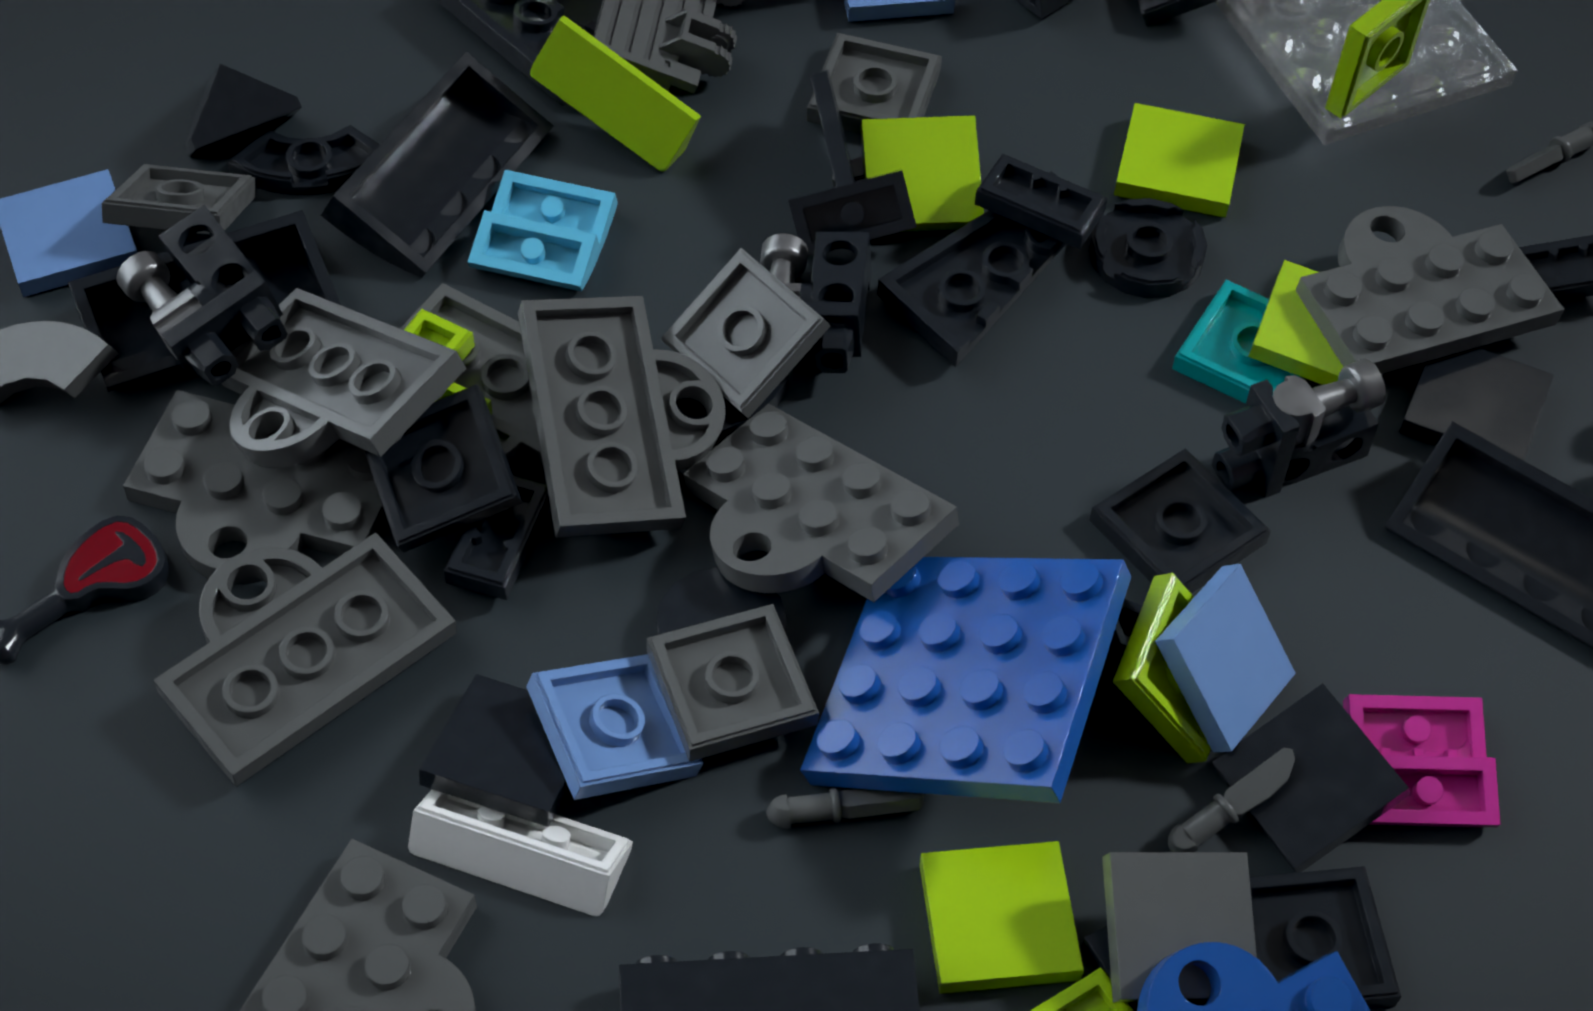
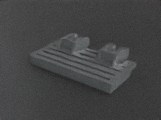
[593,0,745,93]

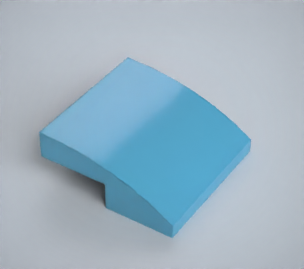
[467,170,618,292]

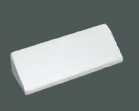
[408,789,633,916]

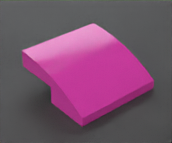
[1343,694,1501,828]

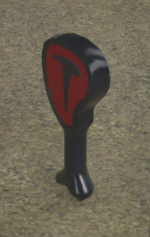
[0,516,170,664]

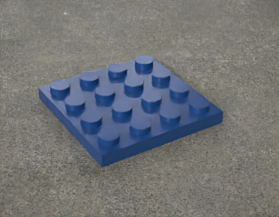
[800,557,1132,803]

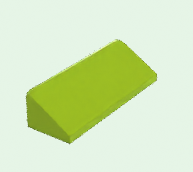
[530,16,701,172]

